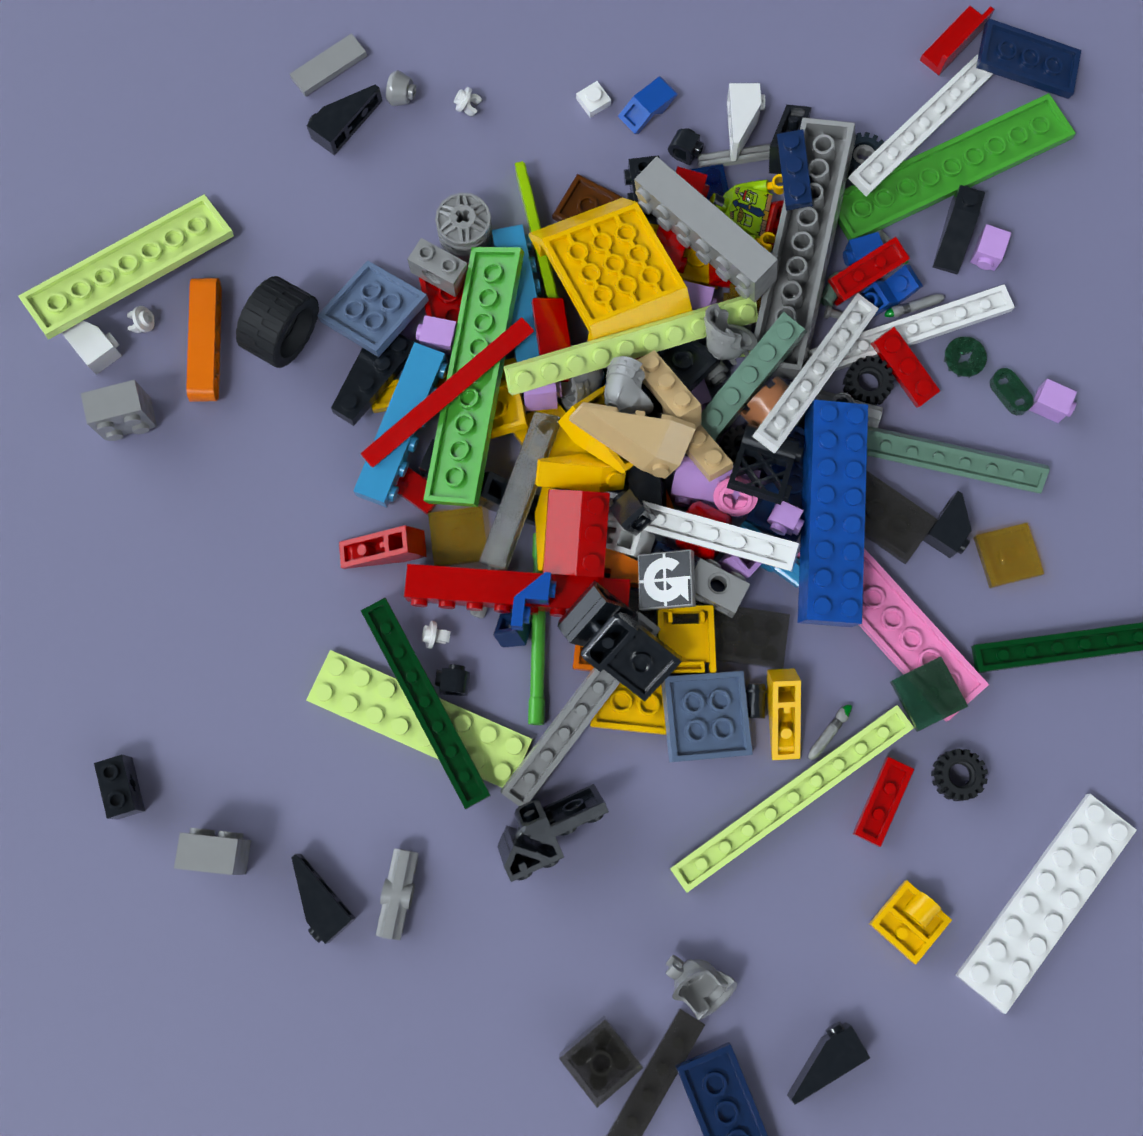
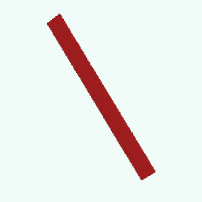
[361,317,534,468]

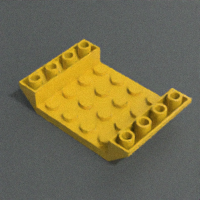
[529,197,693,342]

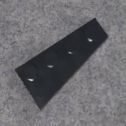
[331,334,414,426]

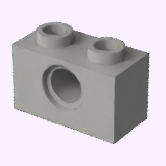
[407,238,468,297]
[694,558,750,618]

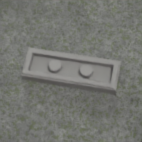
[290,33,367,97]

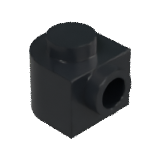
[668,128,704,166]
[435,664,470,696]

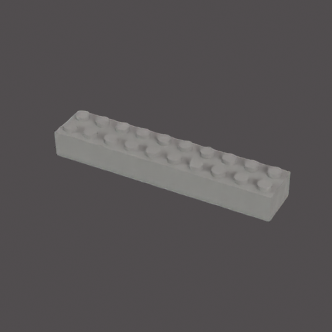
[750,118,856,380]

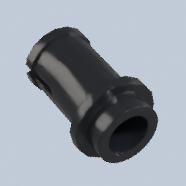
[746,684,768,718]

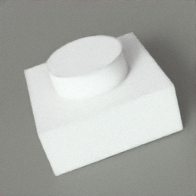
[576,81,611,118]

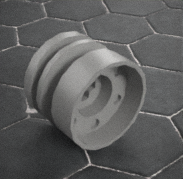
[435,193,493,263]

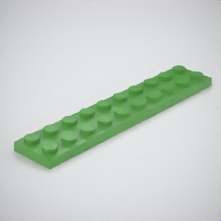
[838,93,1076,241]
[423,247,524,507]

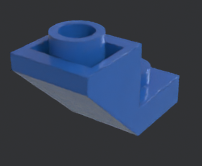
[618,76,678,134]
[860,265,923,317]
[511,572,557,631]

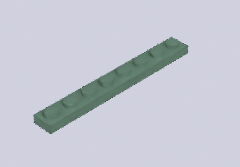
[867,426,1050,494]

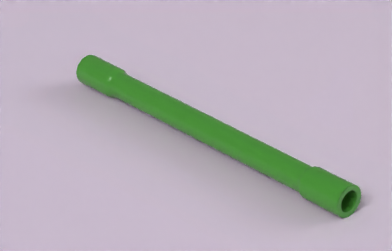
[528,533,546,725]

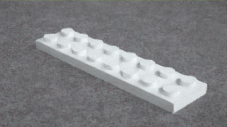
[955,794,1137,1014]

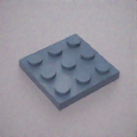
[317,260,429,357]
[661,671,753,763]

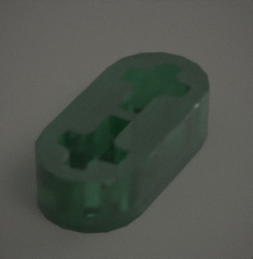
[989,368,1034,416]

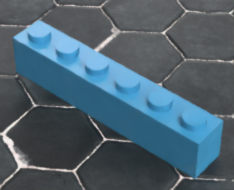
[492,225,541,362]
[353,342,449,508]

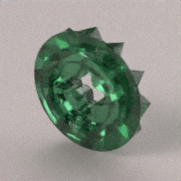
[944,337,987,378]

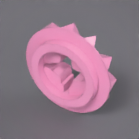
[713,476,758,516]

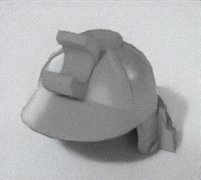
[704,304,758,365]
[604,356,654,415]
[558,368,605,410]
[666,955,737,1020]

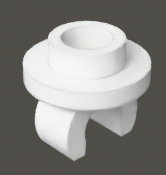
[454,87,482,116]
[127,306,155,333]
[422,621,451,649]

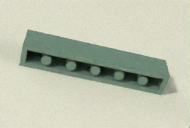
[701,312,807,443]

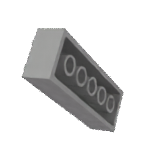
[634,156,778,302]

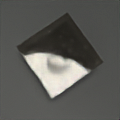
[559,1015,643,1108]

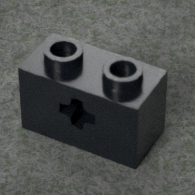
[94,755,145,820]

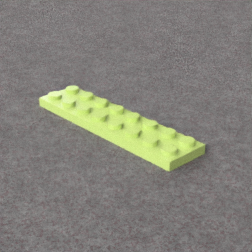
[18,194,234,340]
[306,650,533,788]

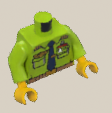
[709,174,784,252]

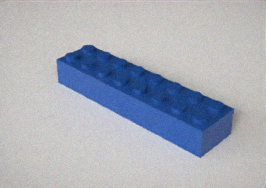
[797,400,868,627]

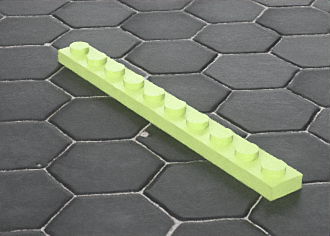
[504,296,758,396]
[669,705,914,893]

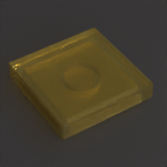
[428,506,489,566]
[973,523,1044,589]

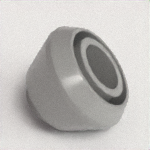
[386,70,416,106]

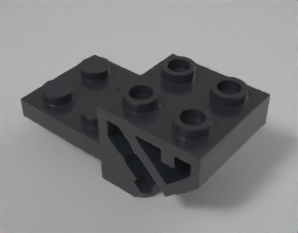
[641,340,720,419]
[558,580,682,701]
[497,784,609,882]

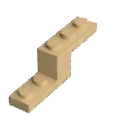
[637,350,733,482]

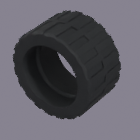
[236,276,319,368]

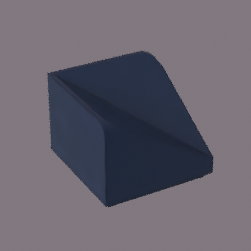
[493,613,532,647]

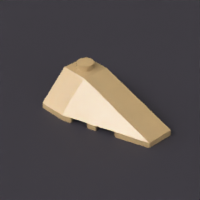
[569,402,696,479]

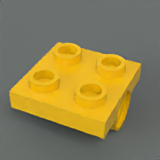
[869,880,952,964]

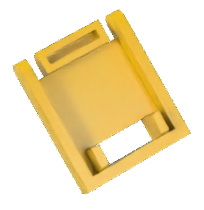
[657,605,716,674]

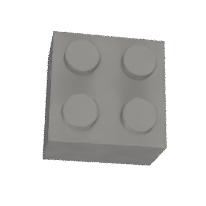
[81,380,157,441]
[174,828,251,875]

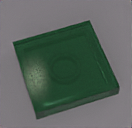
[890,656,968,732]

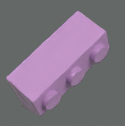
[669,456,761,518]

